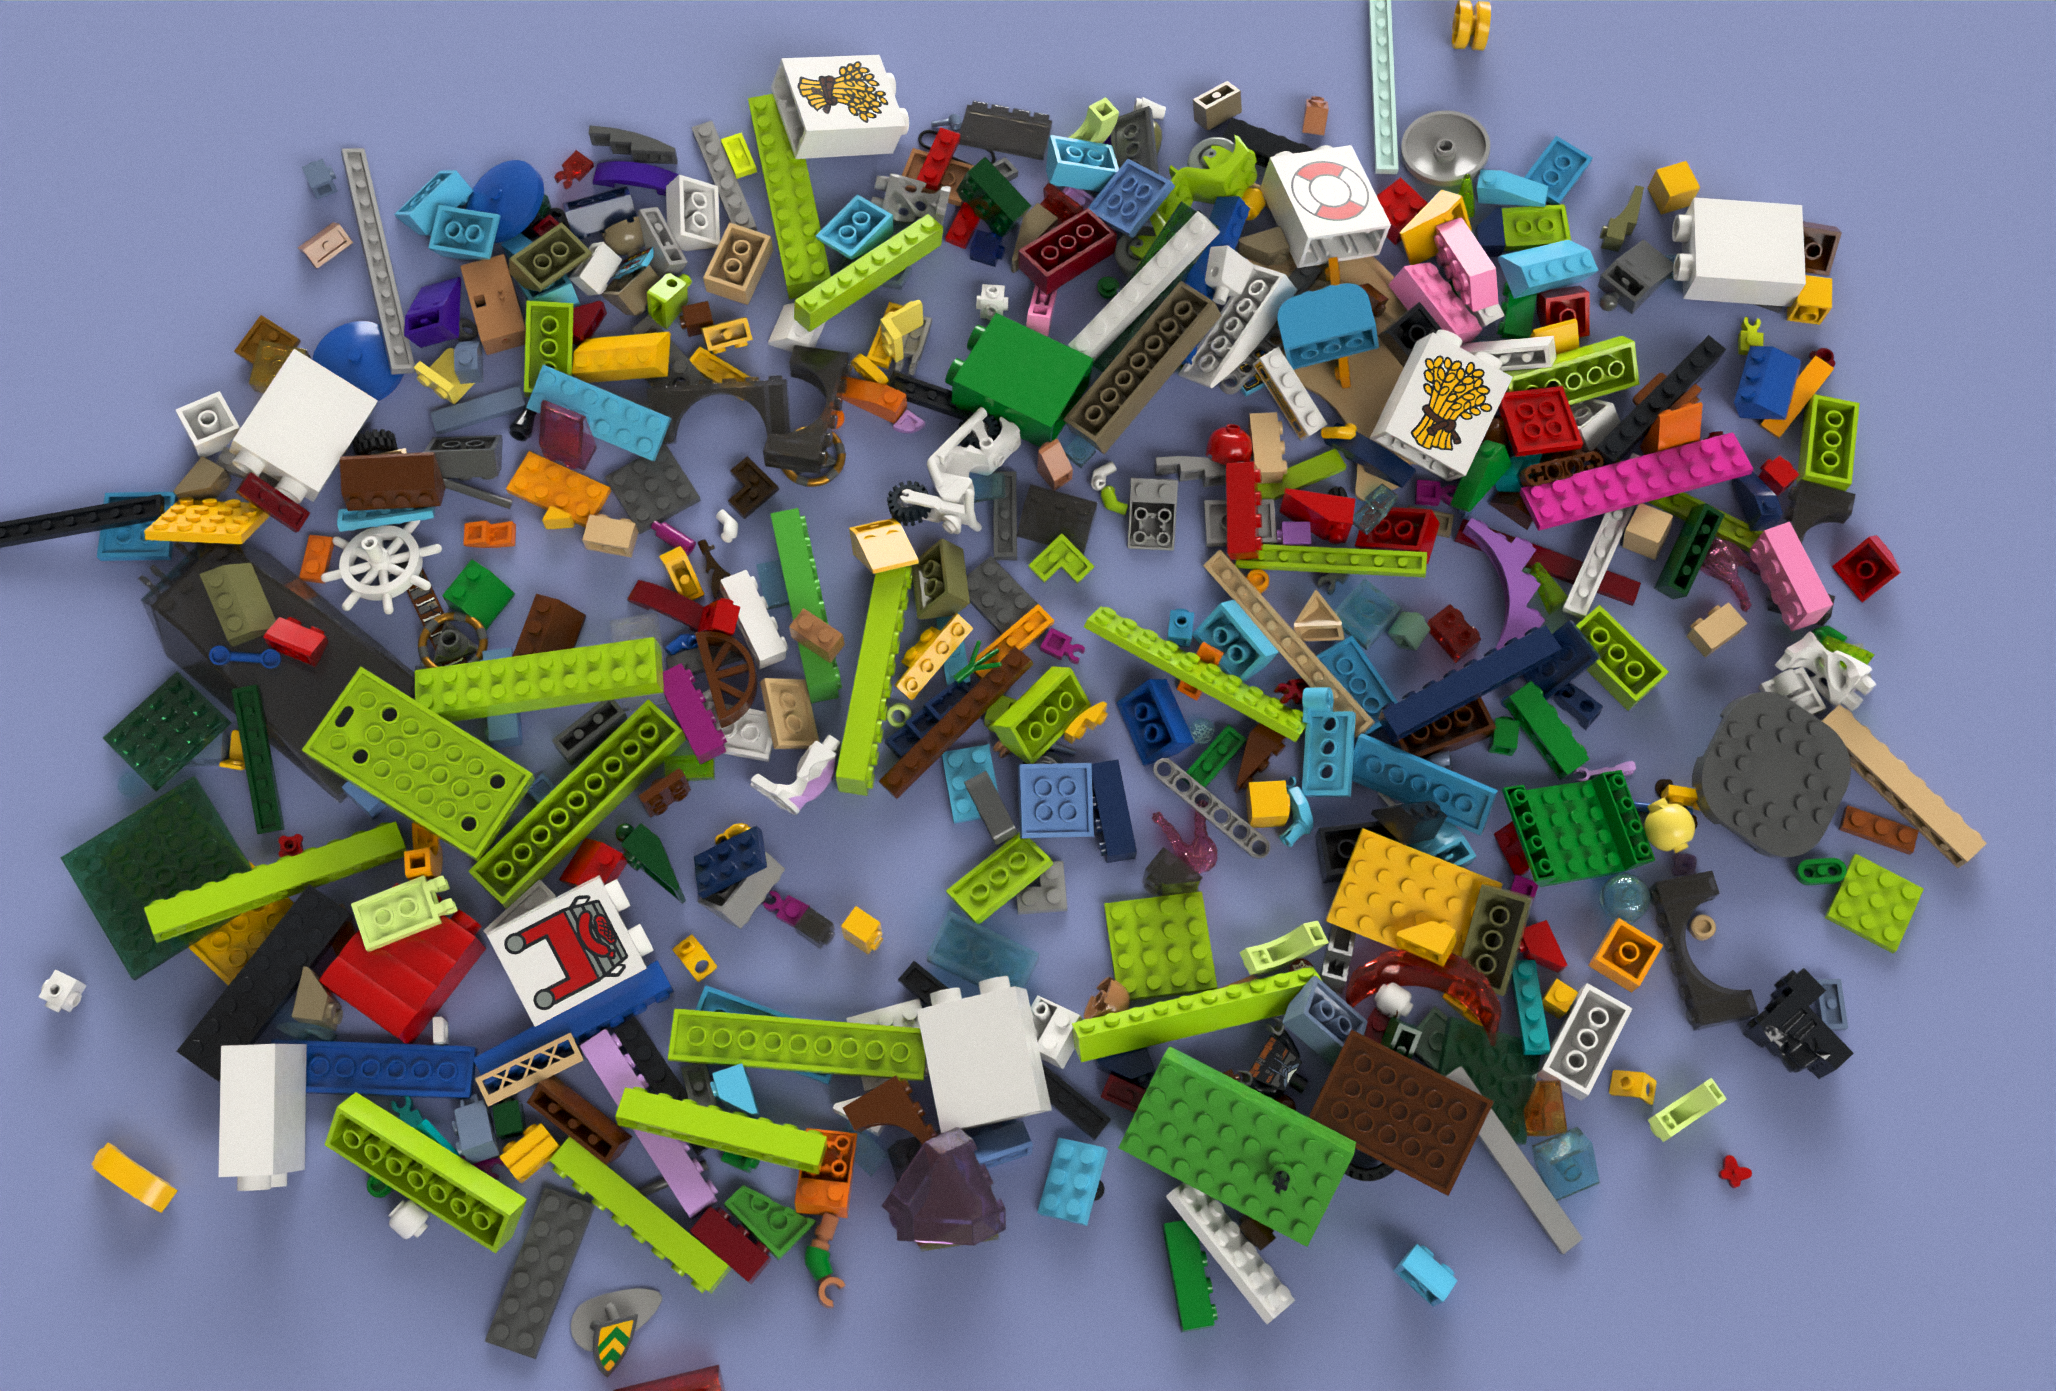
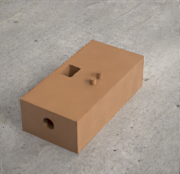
[460,254,526,355]

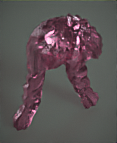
[1700,539,1761,612]
[1152,800,1218,875]

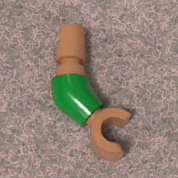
[804,1213,846,1309]

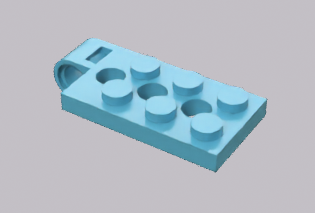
[1302,687,1356,797]

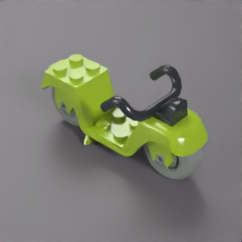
[1115,135,1257,283]

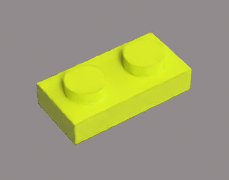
[721,132,757,179]

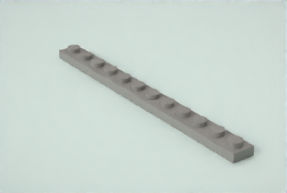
[341,148,415,375]

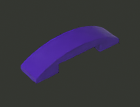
[593,161,679,196]

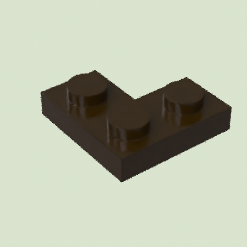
[728,456,779,519]

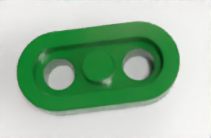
[1795,858,1847,886]

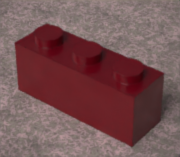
[689,1206,771,1284]

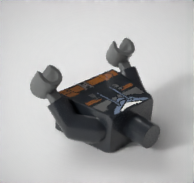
[1237,1017,1309,1097]

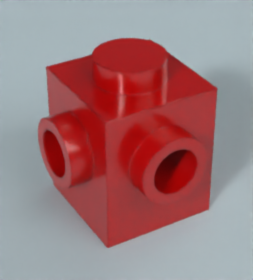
[1758,455,1800,497]

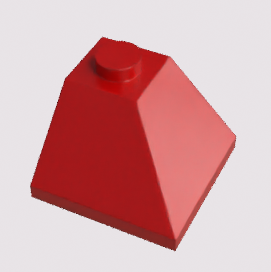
[1832,535,1901,602]

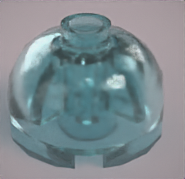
[1599,873,1651,924]

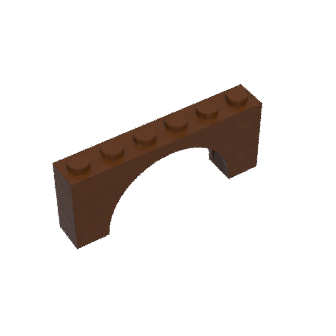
[843,1076,977,1247]

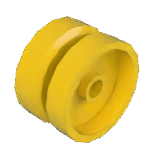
[1452,0,1491,51]

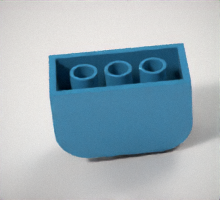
[1277,283,1379,370]

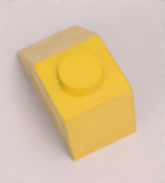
[659,546,705,600]
[1396,921,1457,967]

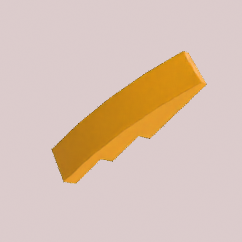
[1760,355,1835,439]

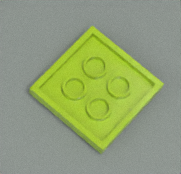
[1824,854,1924,954]

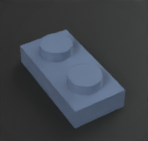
[1816,979,1848,1031]

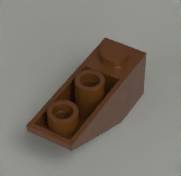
[1234,723,1286,794]

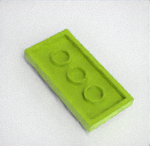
[946,832,1054,926]

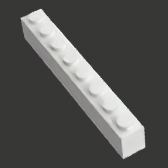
[1068,211,1220,362]

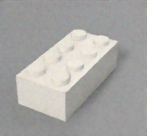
[1536,983,1633,1101]

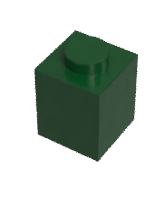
[492,1098,527,1140]

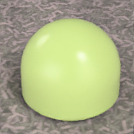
[887,703,912,728]

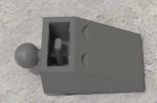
[1598,239,1674,314]

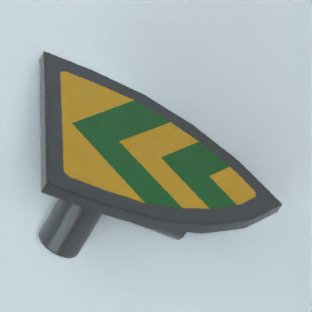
[590,1314,638,1378]

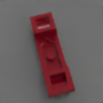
[627,580,703,633]

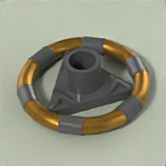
[778,425,846,487]
[418,611,488,668]

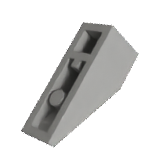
[638,207,688,279]

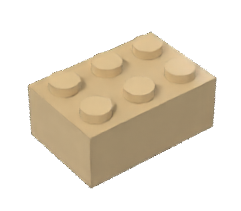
[703,222,773,305]

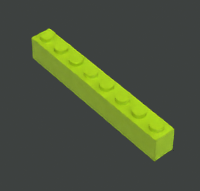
[794,214,943,332]
[615,1087,827,1175]
[549,1136,732,1294]

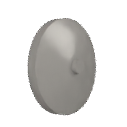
[1401,111,1490,187]

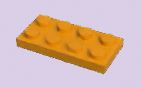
[506,451,612,528]

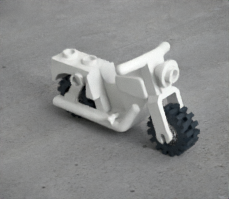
[887,407,1021,534]

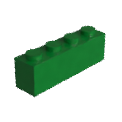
[1496,282,1537,340]
[1502,681,1590,780]
[1162,1220,1218,1333]

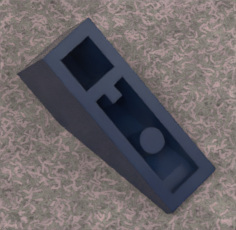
[1732,472,1783,531]

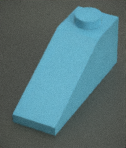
[1477,170,1548,207]

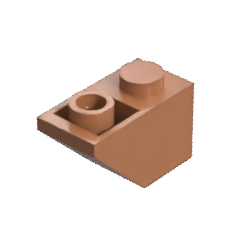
[1302,96,1329,136]
[1037,439,1073,491]

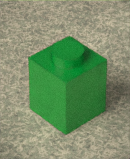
[1488,716,1520,756]

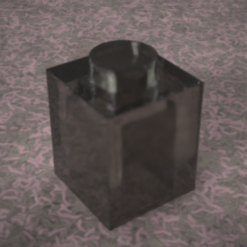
[794,907,835,949]

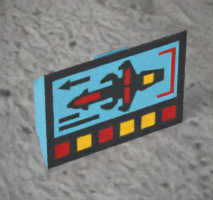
[612,247,654,279]

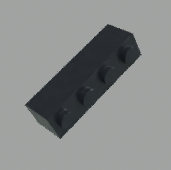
[1222,118,1313,168]

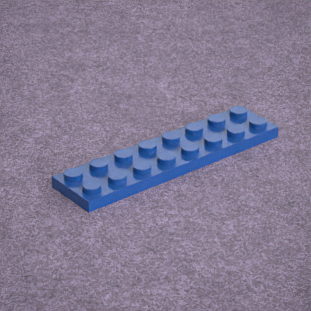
[271,1039,478,1099]

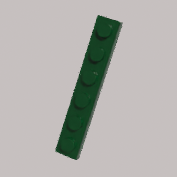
[231,685,285,834]

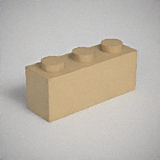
[1248,412,1287,484]

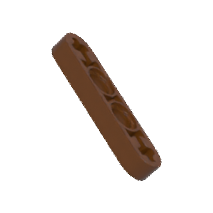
[1519,451,1603,487]

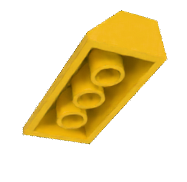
[572,332,671,383]

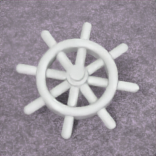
[321,520,442,615]

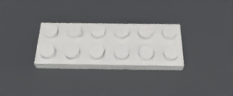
[1165,1183,1295,1324]

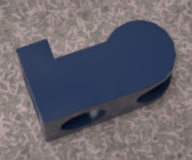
[1554,683,1603,730]

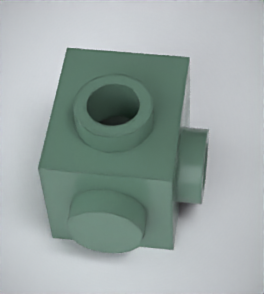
[1388,611,1431,651]

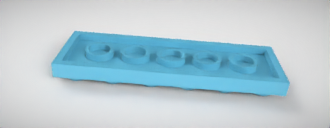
[526,365,672,461]

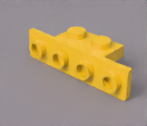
[894,613,973,700]

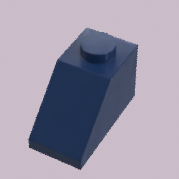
[1474,207,1505,257]
[1096,1047,1155,1085]

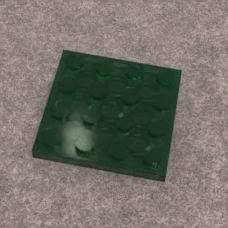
[103,671,232,792]
[1437,1016,1541,1145]

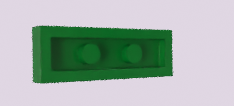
[1182,724,1247,788]

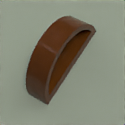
[695,631,758,728]

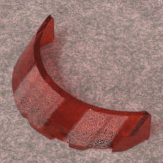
[1345,949,1502,1046]

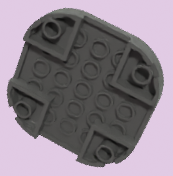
[1692,692,1851,858]

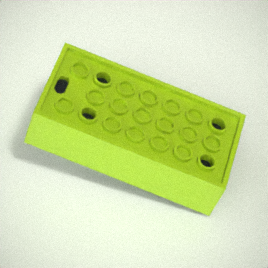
[302,666,535,862]

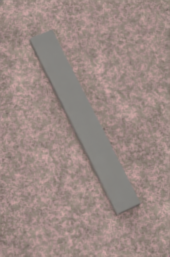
[1446,1066,1583,1254]

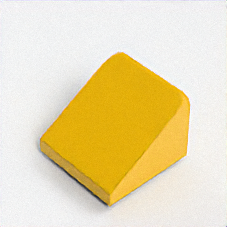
[542,506,575,529]

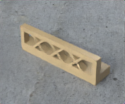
[475,1032,585,1107]

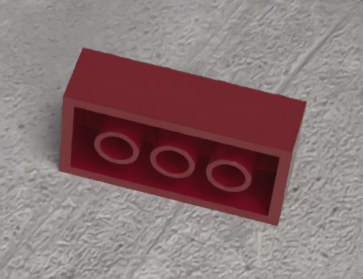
[1018,208,1117,295]

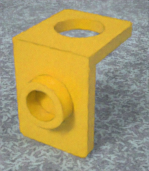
[219,730,246,770]
[672,935,717,982]
[1609,1070,1657,1105]

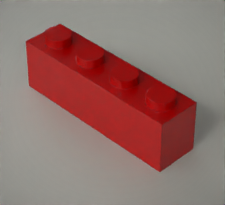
[1226,461,1263,560]

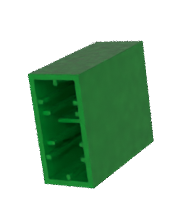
[945,313,1094,447]

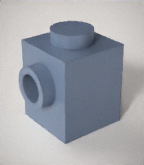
[302,159,338,200]

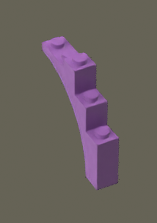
[1462,518,1546,650]

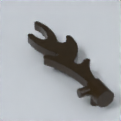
[698,539,731,599]

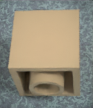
[1623,503,1673,560]

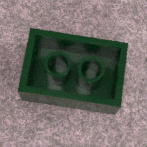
[956,157,1031,239]

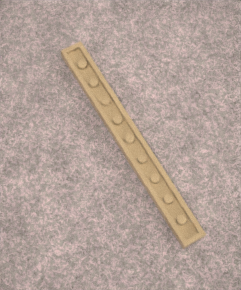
[1203,550,1375,739]

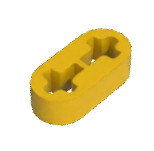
[851,353,889,385]

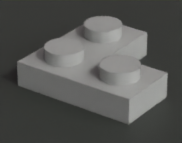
[1016,861,1067,915]

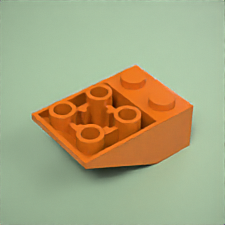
[1640,402,1703,455]
[794,1128,857,1218]

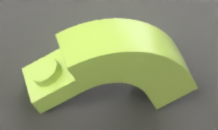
[1068,97,1119,144]
[1239,921,1329,976]
[1648,1078,1727,1142]

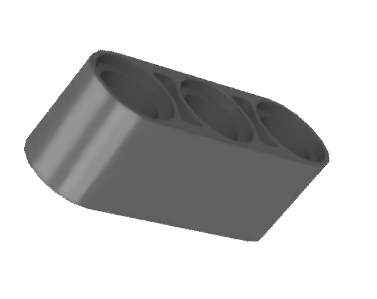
[964,771,1018,845]

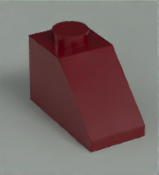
[573,300,607,346]

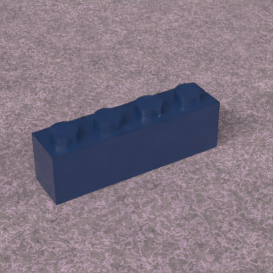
[1092,759,1137,863]

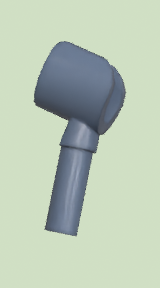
[931,114,963,131]
[1047,742,1076,756]

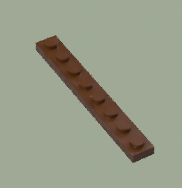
[879,647,1033,799]

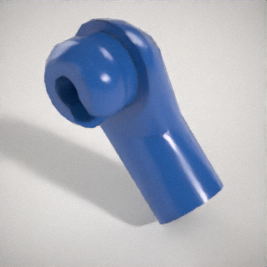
[664,634,698,656]

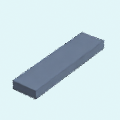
[430,386,526,435]

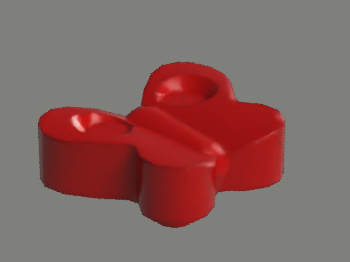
[1718,1155,1752,1188]

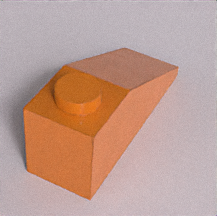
[836,377,907,424]

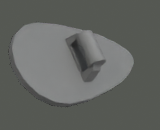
[571,1288,662,1352]

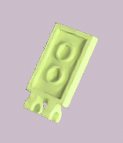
[351,875,458,952]

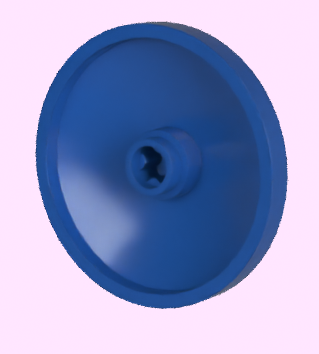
[466,160,544,243]
[312,321,404,401]

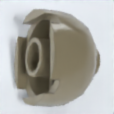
[601,217,645,257]

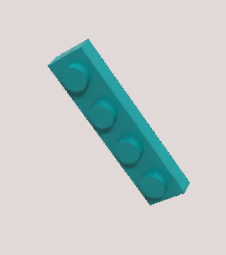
[1511,960,1551,1055]

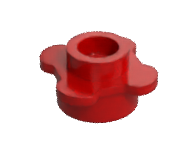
[278,834,304,858]

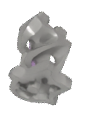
[871,173,951,225]

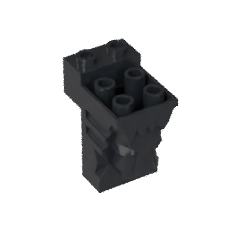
[1743,968,1854,1079]

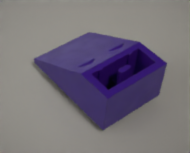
[404,277,461,348]

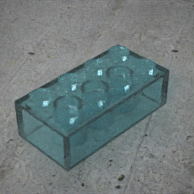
[926,911,1039,989]

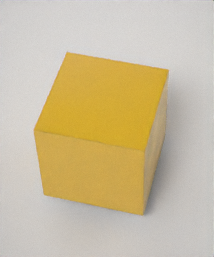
[1647,161,1700,215]
[1787,275,1832,325]
[1245,780,1290,828]

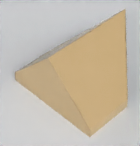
[1294,589,1345,642]

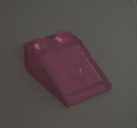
[539,400,597,471]

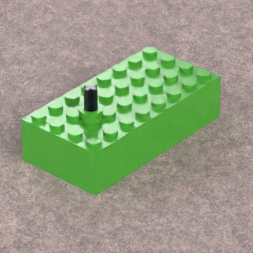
[1118,1046,1356,1247]

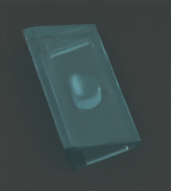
[842,1122,889,1177]

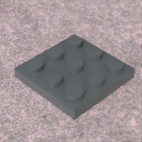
[605,444,701,534]

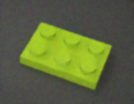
[1502,204,1571,251]

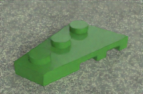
[724,1185,816,1261]

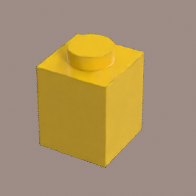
[1542,979,1579,1019]

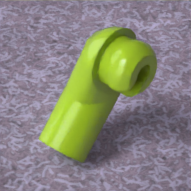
[1101,485,1129,515]

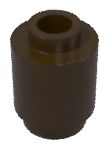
[1239,1215,1276,1251]

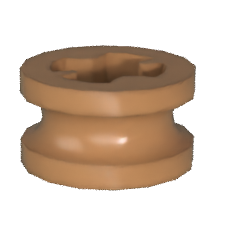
[993,740,1011,758]

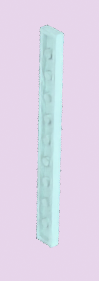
[1368,0,1398,174]

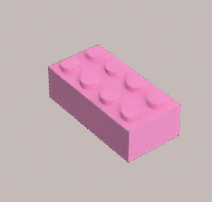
[1434,217,1498,312]
[1388,262,1483,348]
[1749,522,1833,632]

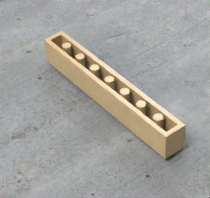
[1822,704,1987,868]

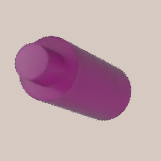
[651,521,696,556]

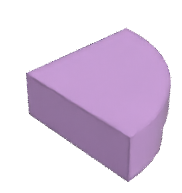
[893,410,925,434]

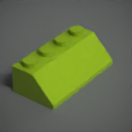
[524,301,574,397]
[991,666,1092,764]

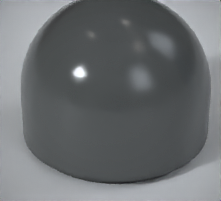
[456,319,478,342]

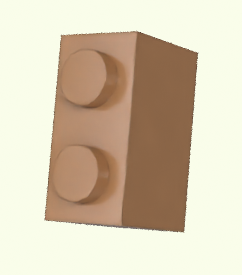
[789,608,845,663]

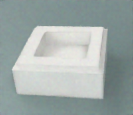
[432,1016,449,1046]

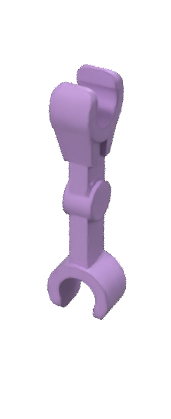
[1573,761,1636,782]

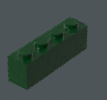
[1654,503,1725,600]

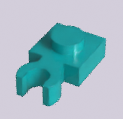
[391,1096,424,1129]

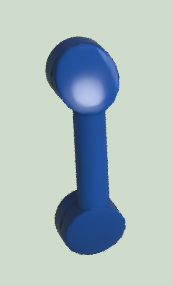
[209,646,282,669]

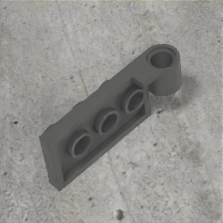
[632,314,713,417]

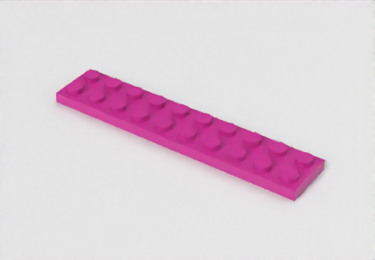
[1520,432,1753,531]

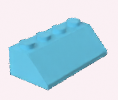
[1498,240,1599,299]

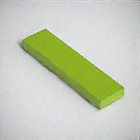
[1258,448,1347,500]

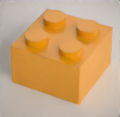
[1588,918,1663,993]

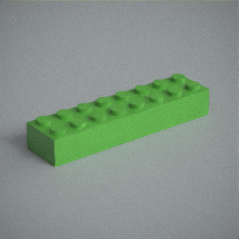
[770,508,842,704]

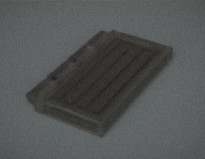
[959,100,1052,160]

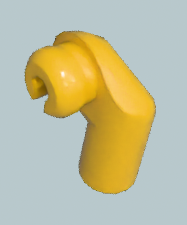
[1321,423,1357,440]

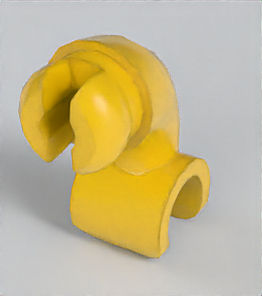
[715,823,751,845]

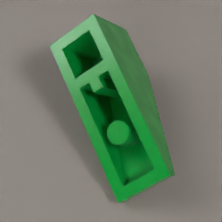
[1450,440,1512,512]

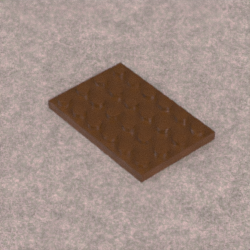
[1308,1029,1494,1196]

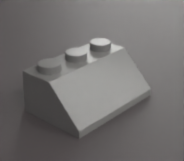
[697,852,785,929]

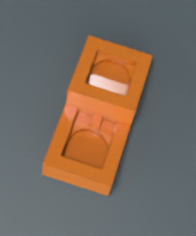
[463,520,516,548]

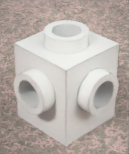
[976,284,1009,320]
[39,970,87,1013]

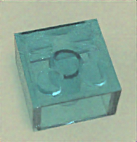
[1334,578,1401,651]

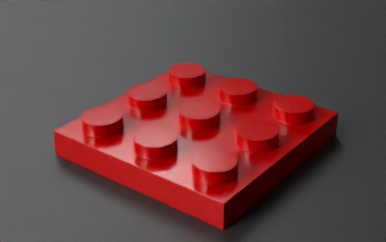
[1498,386,1583,457]

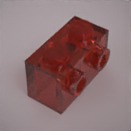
[1427,604,1482,663]

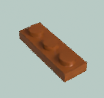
[1839,805,1919,855]

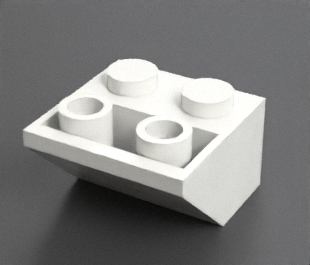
[1031,995,1083,1069]

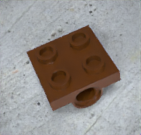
[638,768,691,818]

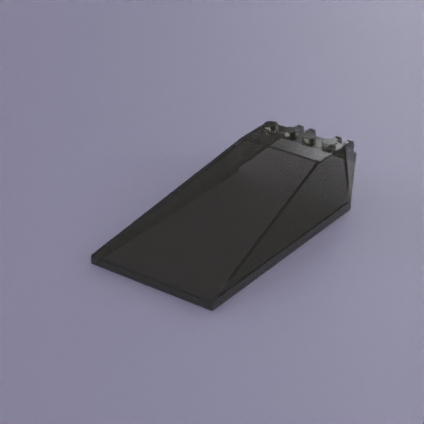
[138,541,415,804]

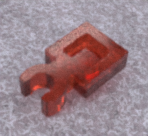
[554,150,594,190]

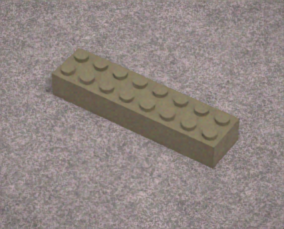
[1063,281,1222,454]

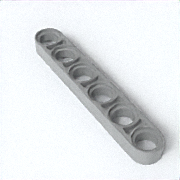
[1219,324,1284,394]
[1153,758,1270,859]

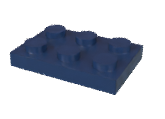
[1523,620,1601,701]
[694,825,767,899]

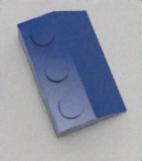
[1734,346,1801,420]
[1116,679,1195,766]

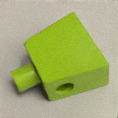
[647,273,692,329]

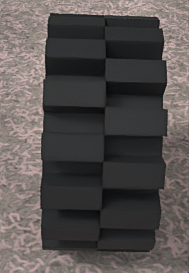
[352,429,398,456]

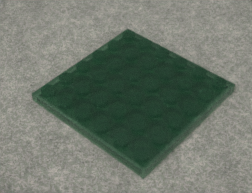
[60,776,253,981]

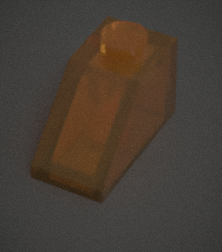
[1524,1080,1568,1137]

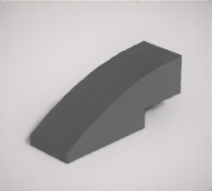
[1320,924,1356,994]

